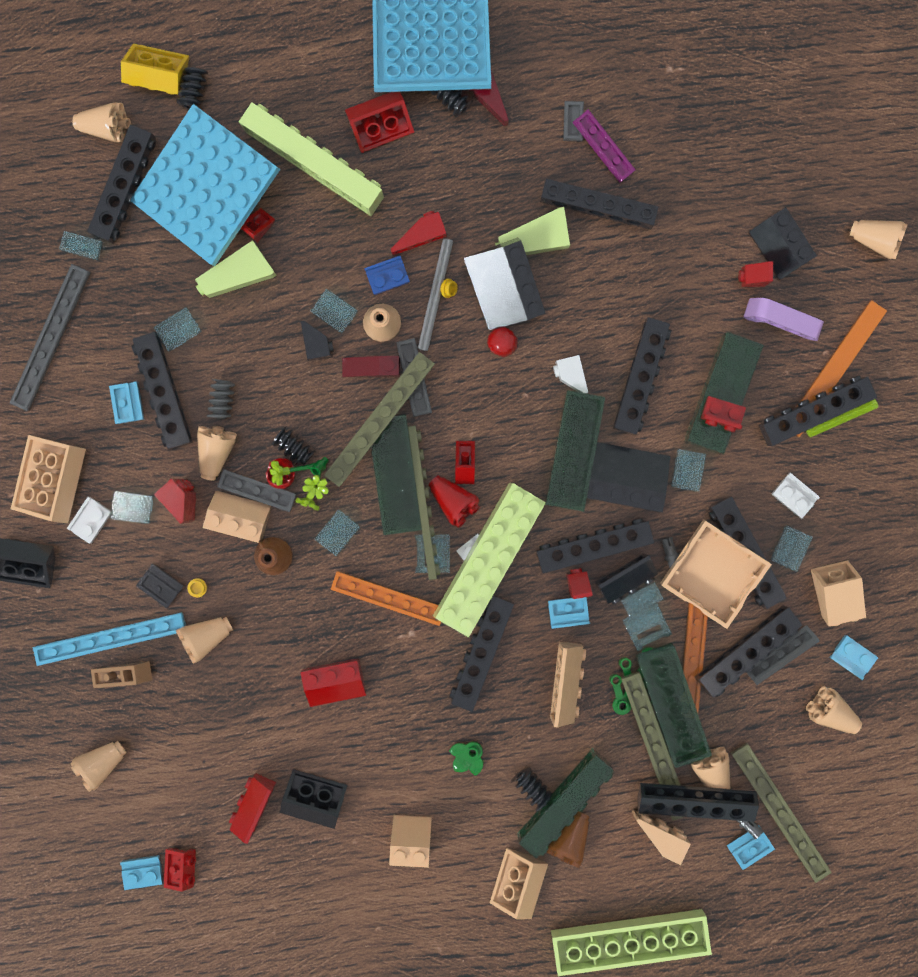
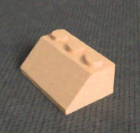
[203,490,271,543]
[490,848,548,919]

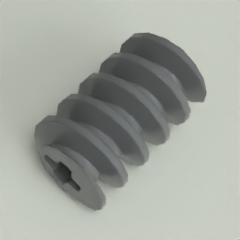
[207,379,235,419]

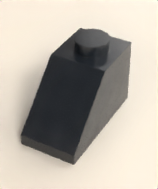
[301,321,334,361]

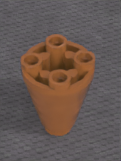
[254,537,293,575]
[545,811,590,868]

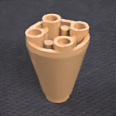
[73,102,131,142]
[850,220,908,259]
[363,303,401,342]
[197,426,237,480]
[175,617,233,664]
[806,686,862,734]
[70,741,127,792]
[691,747,730,789]

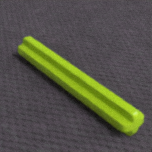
[806,399,878,437]

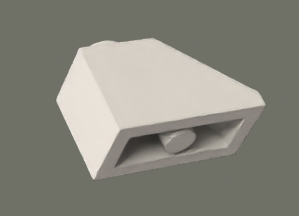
[553,355,588,395]

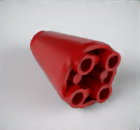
[428,475,480,528]

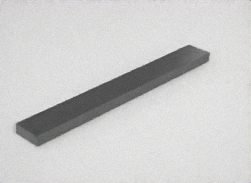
[10,264,91,411]

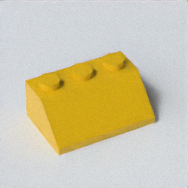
[121,44,189,95]

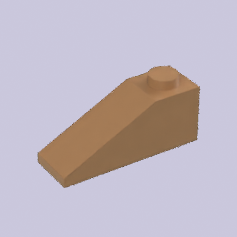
[91,661,152,688]

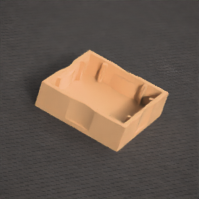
[660,519,772,629]

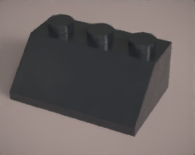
[749,207,817,280]
[0,538,55,588]
[595,554,658,604]
[279,769,348,829]

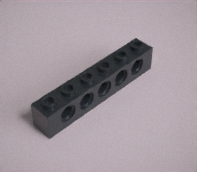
[87,125,156,244]
[540,179,659,230]
[612,317,672,435]
[131,332,193,450]
[758,375,877,446]
[708,496,787,609]
[536,518,654,574]
[449,595,514,712]
[695,606,802,698]
[637,783,759,822]

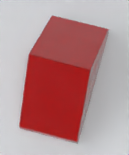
[241,208,275,243]

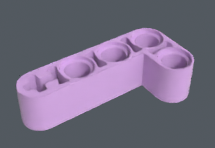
[744,298,824,341]

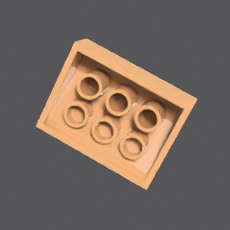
[11,435,86,523]
[550,641,586,727]

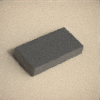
[563,101,584,141]

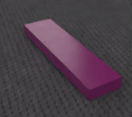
[572,109,635,183]

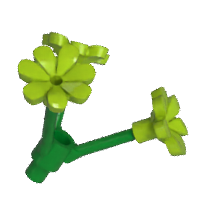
[270,457,329,510]

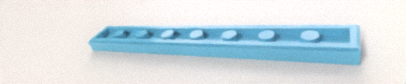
[33,612,186,666]

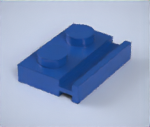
[364,256,410,295]

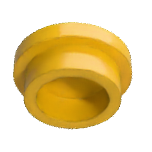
[440,279,458,298]
[188,578,207,598]

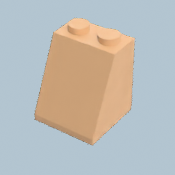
[811,560,866,626]
[389,815,432,868]

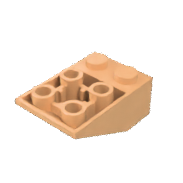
[632,810,691,865]

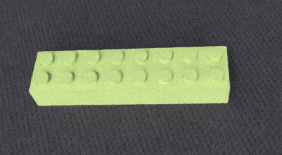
[239,102,384,216]
[433,483,546,637]
[551,909,712,976]

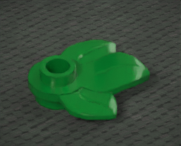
[449,741,484,776]

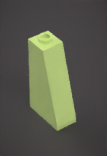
[495,207,570,255]
[195,240,277,298]

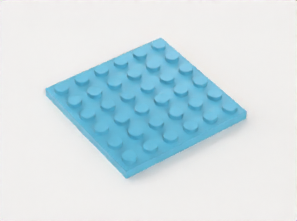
[373,0,491,92]
[131,104,280,266]

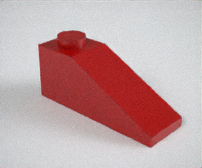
[391,211,447,256]

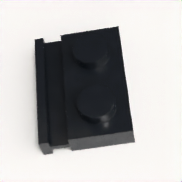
[136,563,185,608]

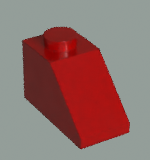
[738,261,773,287]
[455,441,475,484]
[566,568,593,599]

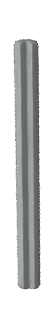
[418,239,453,351]

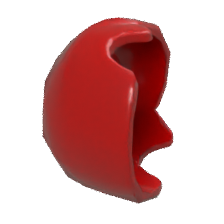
[487,327,518,357]
[266,458,295,489]

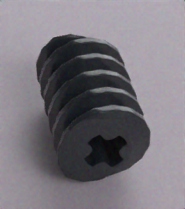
[176,67,208,110]
[431,90,473,117]
[272,426,316,467]
[511,767,552,812]

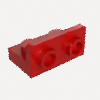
[701,396,746,432]
[164,848,196,892]

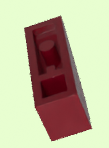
[468,70,509,126]
[342,356,400,377]

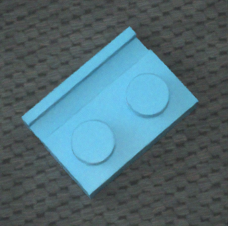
[109,381,145,424]
[548,597,590,629]
[829,635,878,680]
[727,825,775,870]
[120,855,164,890]

